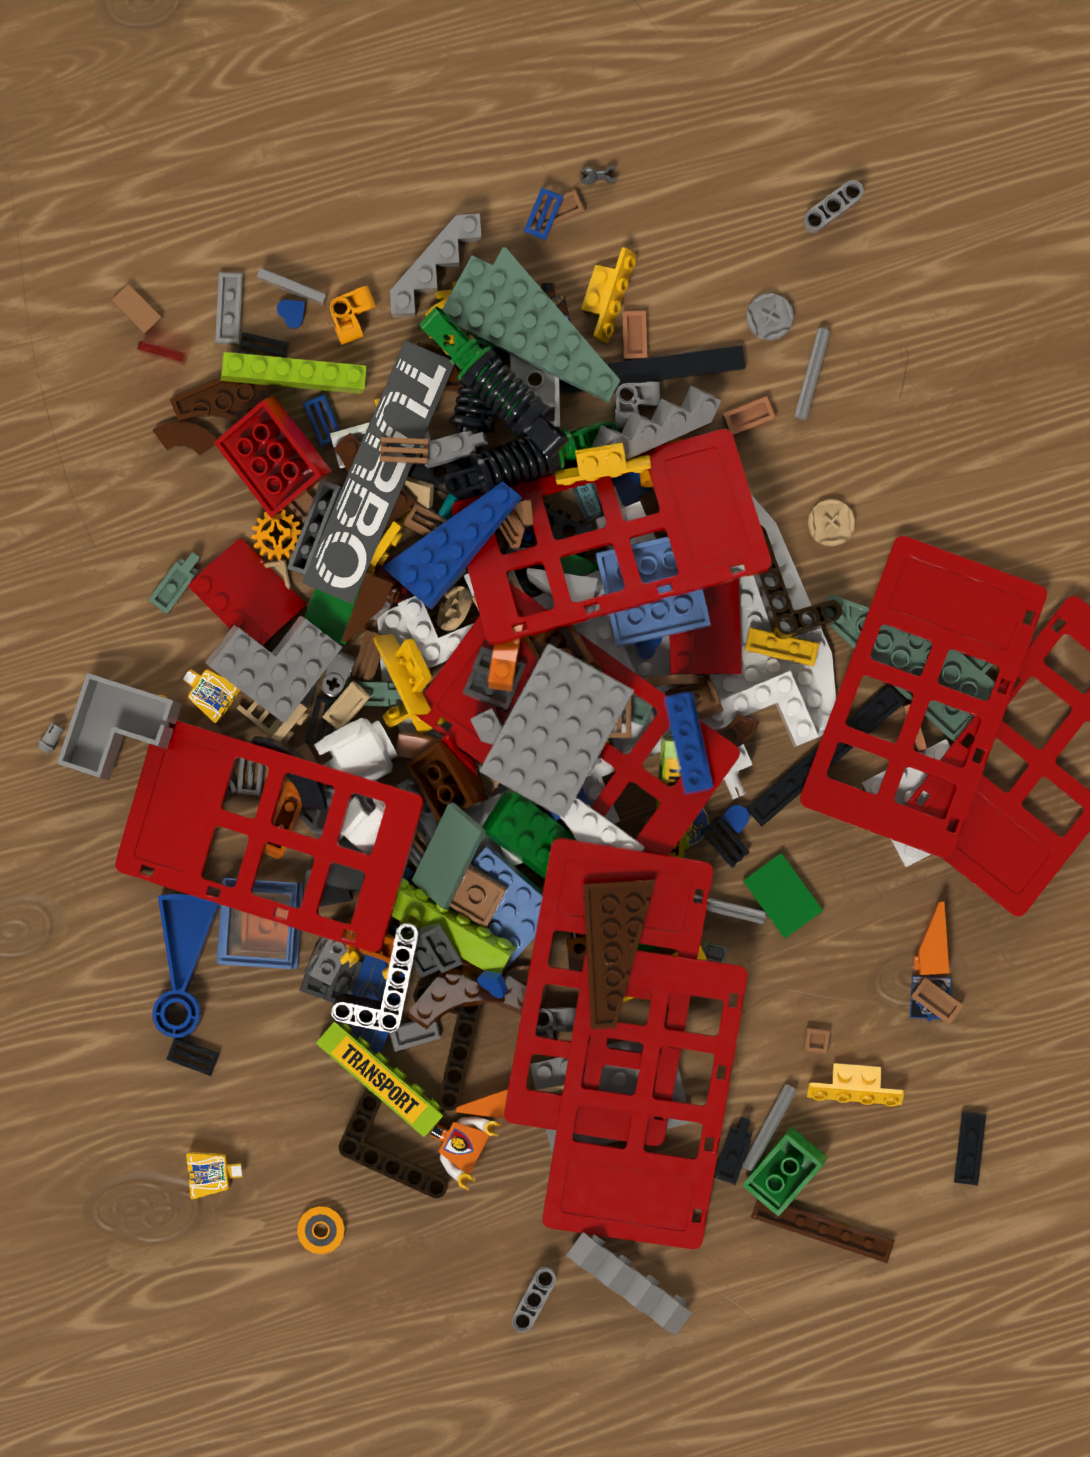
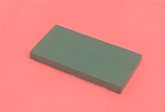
[411,803,486,909]

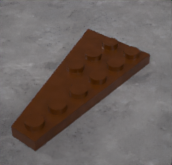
[583,879,656,1030]

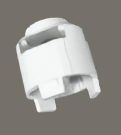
[314,718,398,781]
[339,794,385,855]

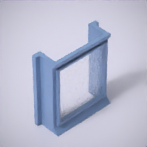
[217,878,304,969]

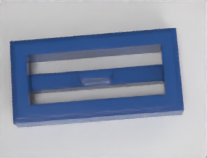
[524,188,564,241]
[303,394,340,447]

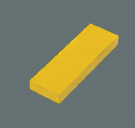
[744,627,820,667]

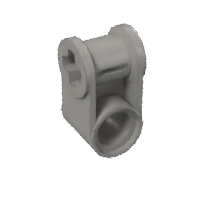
[322,651,357,697]

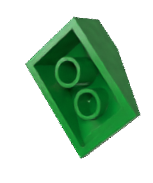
[742,1126,828,1217]

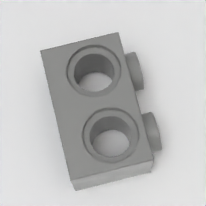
[304,937,348,986]

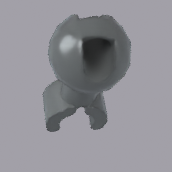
[579,166,617,185]

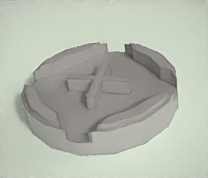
[746,293,794,341]

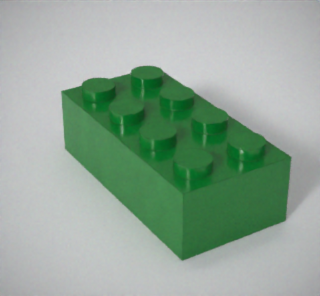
[482,791,576,879]

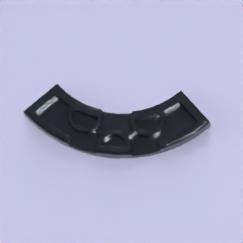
[252,736,328,810]

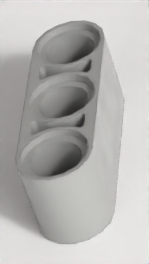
[803,180,864,233]
[512,1266,556,1333]

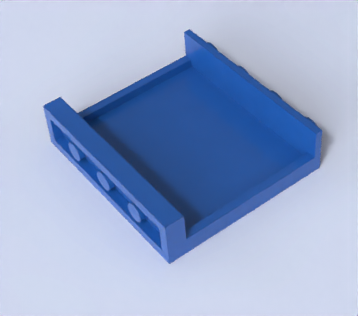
[665,692,713,794]

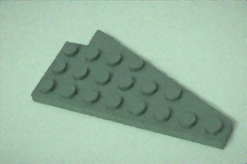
[442,247,620,403]
[824,594,995,742]

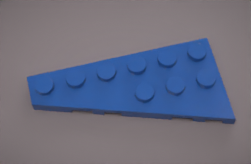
[382,482,522,610]

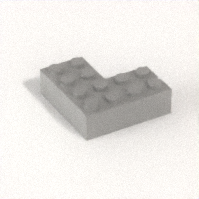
[205,616,342,723]
[57,673,182,780]

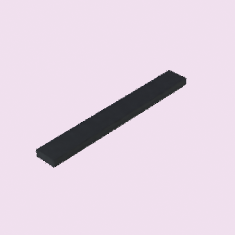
[559,345,745,395]
[746,685,905,827]

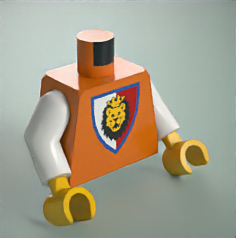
[430,1116,502,1190]

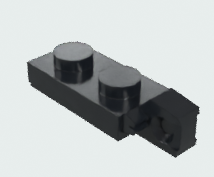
[714,1117,752,1185]

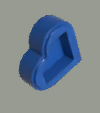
[277,300,305,329]
[635,637,662,659]
[477,971,508,998]

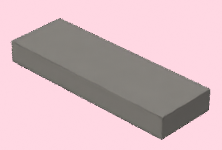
[257,268,327,306]
[215,272,243,345]

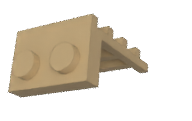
[237,700,311,744]

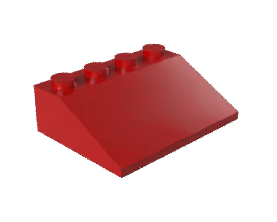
[214,396,332,518]
[188,537,307,647]
[669,579,742,675]

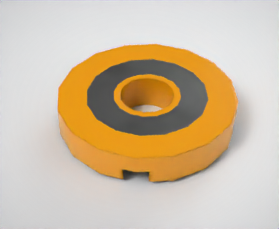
[297,1206,345,1254]

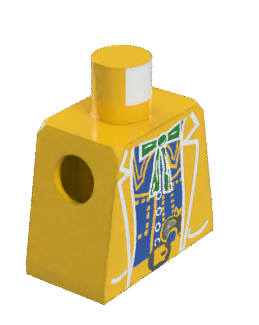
[183,669,241,723]
[186,1152,243,1199]

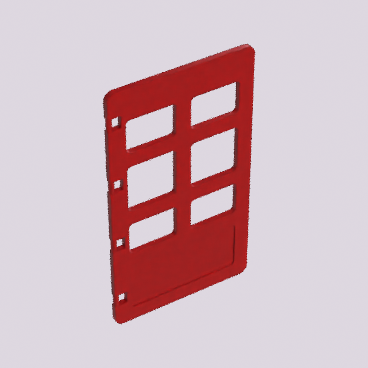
[452,429,772,645]
[800,536,1047,859]
[416,583,740,855]
[904,596,1090,917]
[115,721,424,952]
[504,838,713,1146]
[542,950,748,1250]

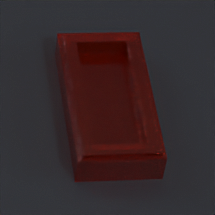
[137,341,187,365]

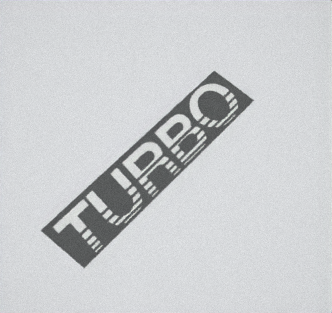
[302,341,454,604]

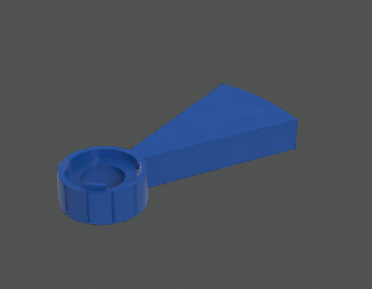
[152,894,220,1038]

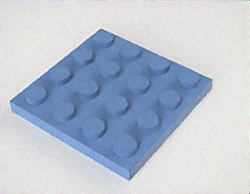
[596,537,711,647]
[450,844,543,972]

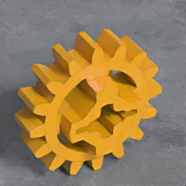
[251,510,302,561]

